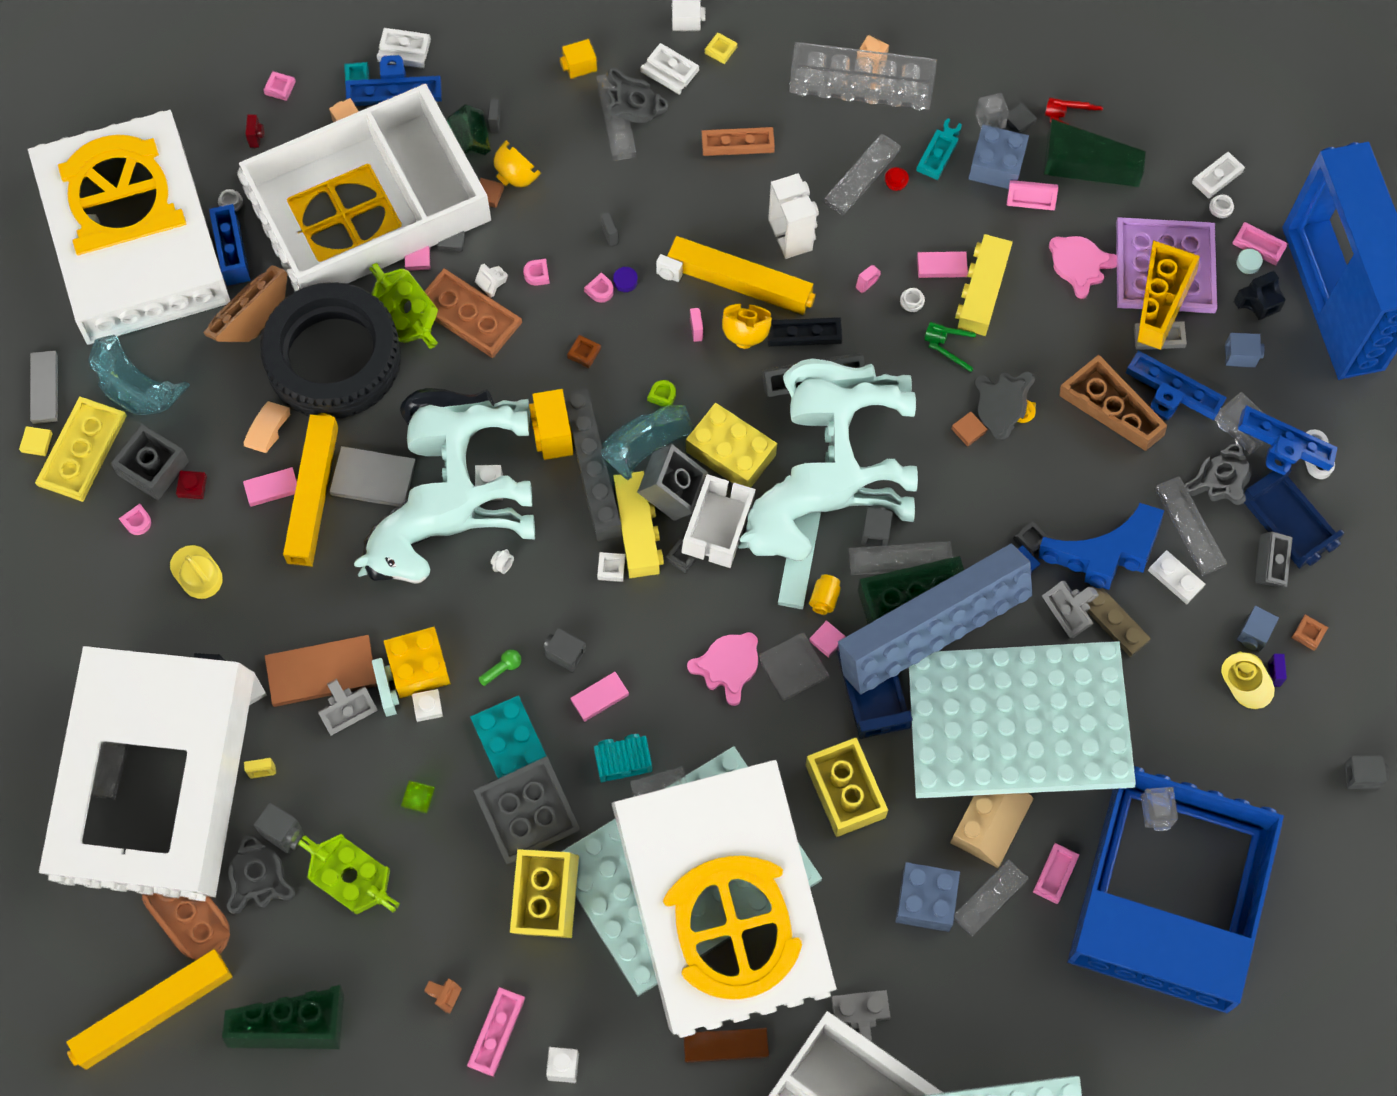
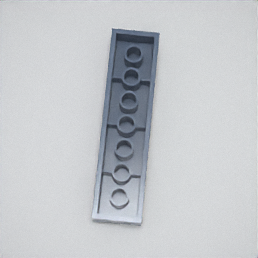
[838,543,1032,695]

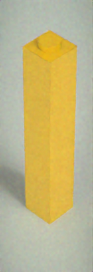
[667,236,816,315]
[283,413,339,567]
[66,949,233,1070]

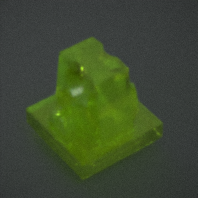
[401,781,435,813]

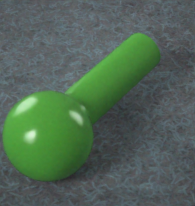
[478,649,522,686]

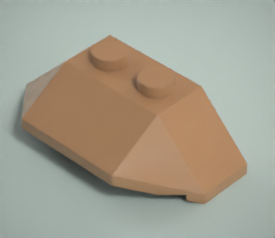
[203,265,287,342]

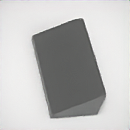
[1255,532,1293,587]

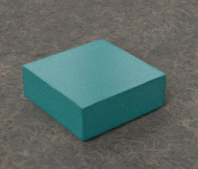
[344,62,369,85]

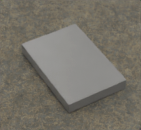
[329,446,416,507]

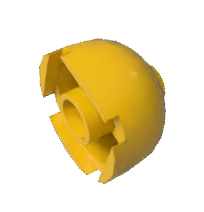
[493,140,541,187]
[722,304,772,349]

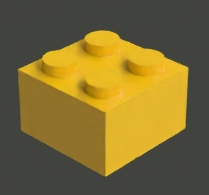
[529,389,573,460]
[384,626,451,698]

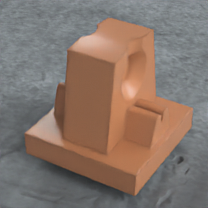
[424,979,462,1014]

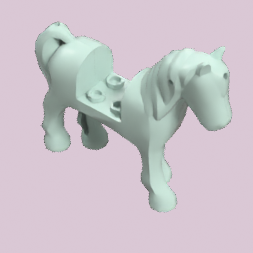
[738,359,918,561]

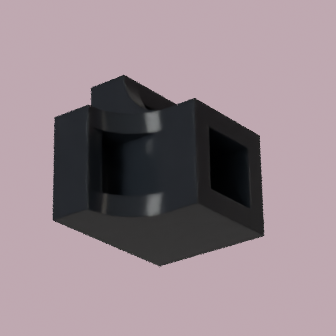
[1234,271,1286,320]

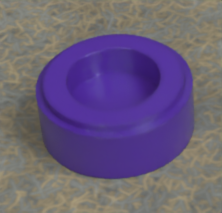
[613,267,638,292]

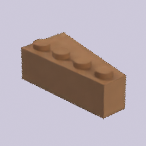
[1059,355,1167,451]

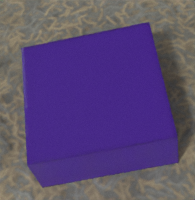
[1268,654,1287,687]

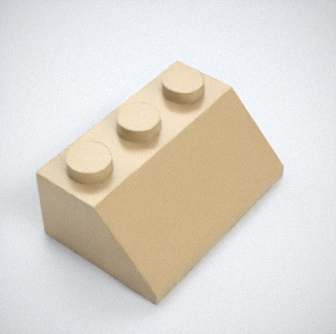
[950,793,1034,868]

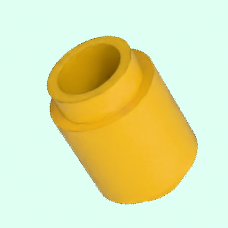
[809,574,841,615]

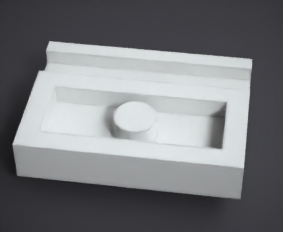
[377,28,431,68]
[641,43,699,95]

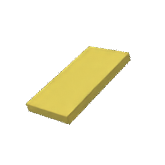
[35,396,127,502]

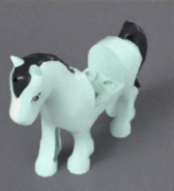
[354,388,535,584]

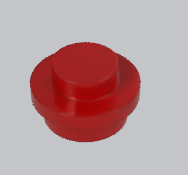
[885,167,909,191]

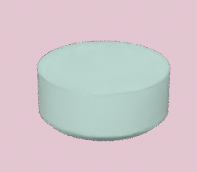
[1236,249,1263,274]

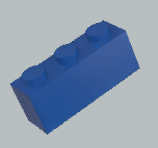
[209,204,251,286]

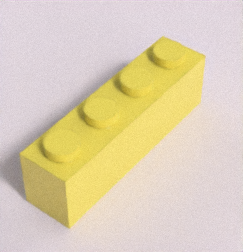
[955,234,1013,336]
[613,471,664,579]

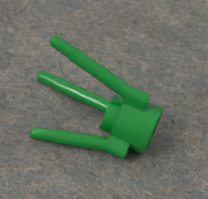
[924,322,976,372]

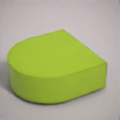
[647,380,676,409]

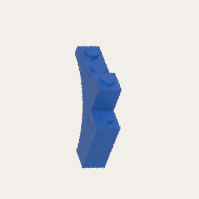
[1038,503,1164,590]

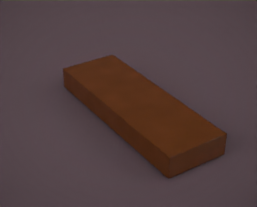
[684,1028,769,1063]

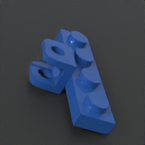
[346,55,442,106]
[1125,350,1227,420]
[1237,405,1338,475]

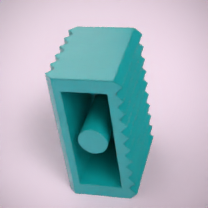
[594,734,653,783]

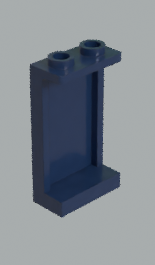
[1244,465,1345,569]
[837,645,913,739]

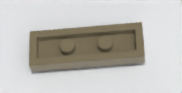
[1087,586,1151,657]

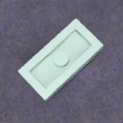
[372,658,399,717]

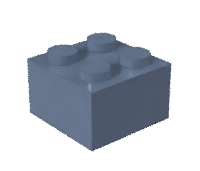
[969,124,1029,189]
[895,862,960,932]

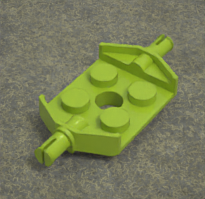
[369,263,438,349]
[298,834,400,914]

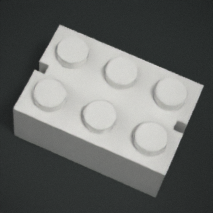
[768,173,819,259]
[682,474,756,568]

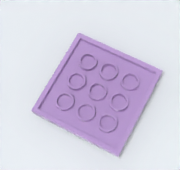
[1116,217,1217,313]

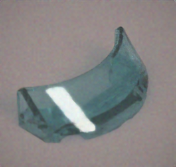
[88,334,190,415]
[601,405,694,480]

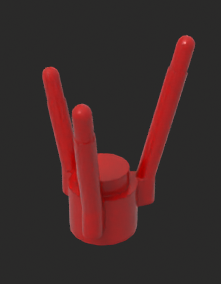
[1045,97,1103,139]

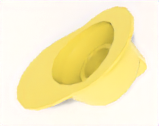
[170,545,223,599]
[1221,651,1275,709]

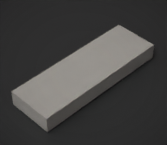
[30,351,58,424]

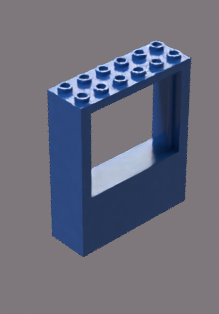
[1282,142,1397,380]
[1067,766,1284,1013]

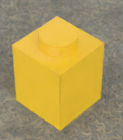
[560,39,597,79]

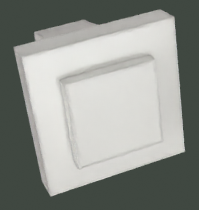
[475,264,508,298]

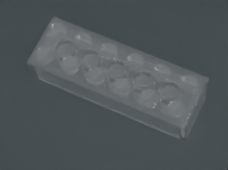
[789,42,937,110]

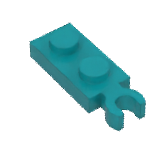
[917,118,962,180]

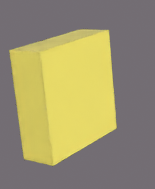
[705,32,737,64]
[19,426,53,456]
[244,758,276,779]

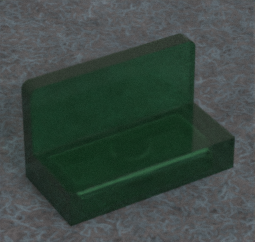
[447,104,491,155]

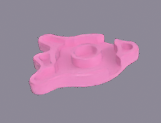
[1049,236,1117,299]
[687,632,758,706]

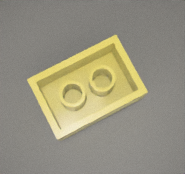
[686,402,777,488]
[805,737,888,837]
[510,849,579,938]

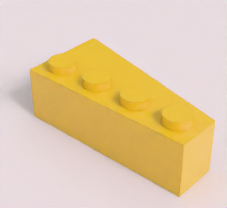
[1137,240,1200,350]

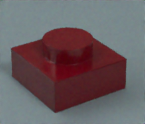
[245,114,264,148]
[176,470,207,499]

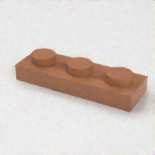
[702,127,775,156]

